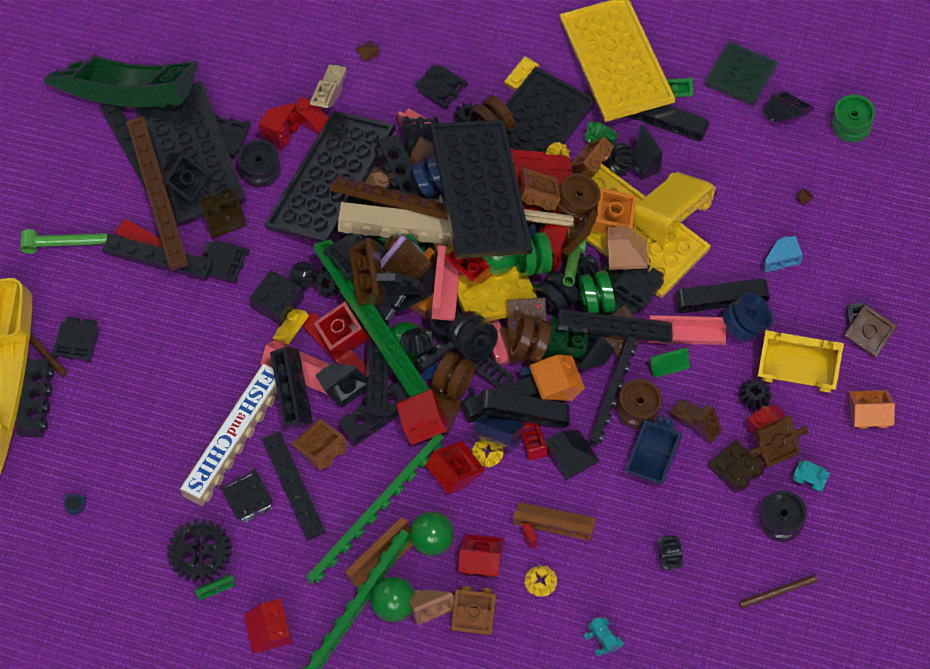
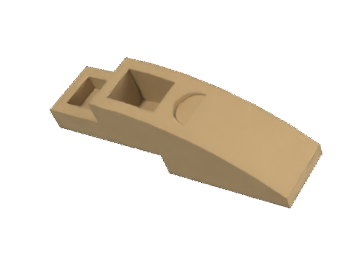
[310,65,347,108]

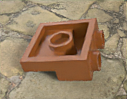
[571,137,614,175]
[519,167,561,210]
[292,419,348,471]
[451,585,497,635]

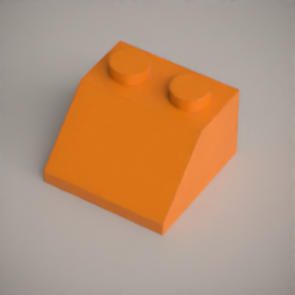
[591,188,637,234]
[529,355,585,401]
[849,390,895,429]

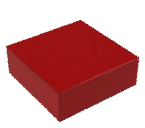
[522,522,538,549]

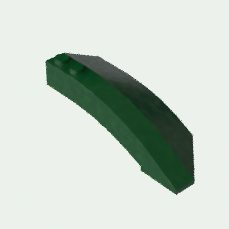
[43,54,198,108]

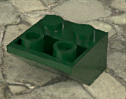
[544,316,588,359]

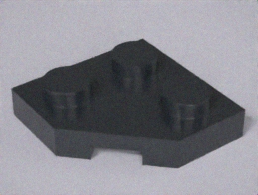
[376,271,425,295]

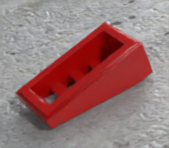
[522,421,548,461]

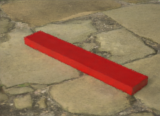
[301,312,388,394]

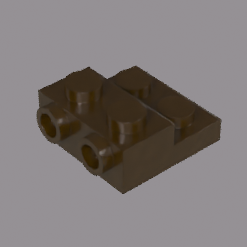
[199,188,247,238]
[707,439,765,494]

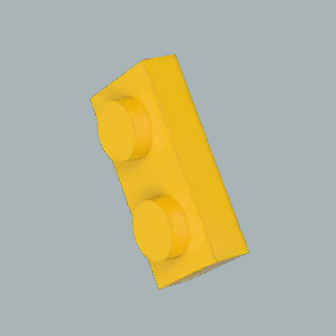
[504,57,540,91]
[273,309,309,345]

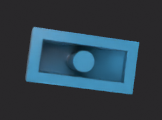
[763,236,803,273]

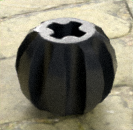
[290,261,316,290]

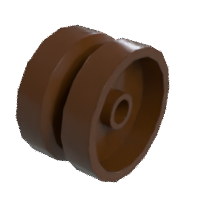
[469,95,515,132]
[555,173,601,222]
[511,314,551,362]
[432,351,476,401]
[616,379,662,429]

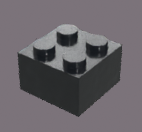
[249,270,304,326]

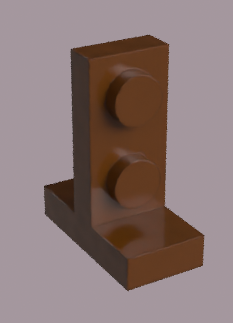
[669,399,723,444]

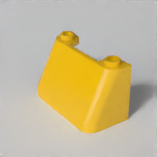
[633,172,716,247]
[758,330,844,393]

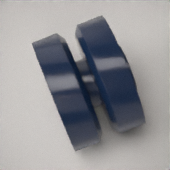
[412,154,442,199]
[723,292,773,342]

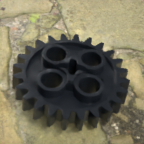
[167,519,232,583]

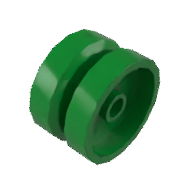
[832,94,875,142]
[515,232,553,277]
[578,270,615,314]

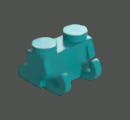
[792,460,830,492]
[583,617,624,657]

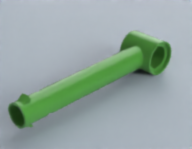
[20,229,108,254]
[563,239,586,286]

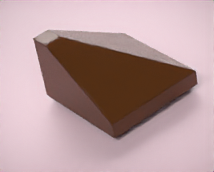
[356,41,380,62]

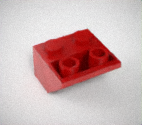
[258,103,300,151]
[445,250,493,283]

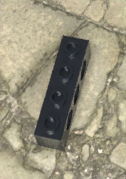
[374,134,427,199]
[270,347,313,428]
[16,359,54,438]
[339,381,410,447]

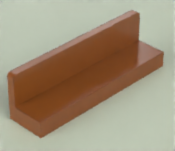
[513,502,596,541]
[345,517,413,589]

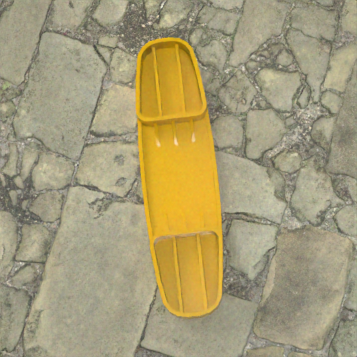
[0,278,32,474]

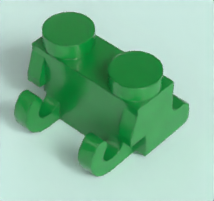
[584,121,619,145]

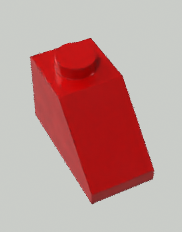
[296,96,328,135]
[746,405,786,440]

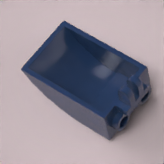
[474,414,525,450]
[625,414,682,485]

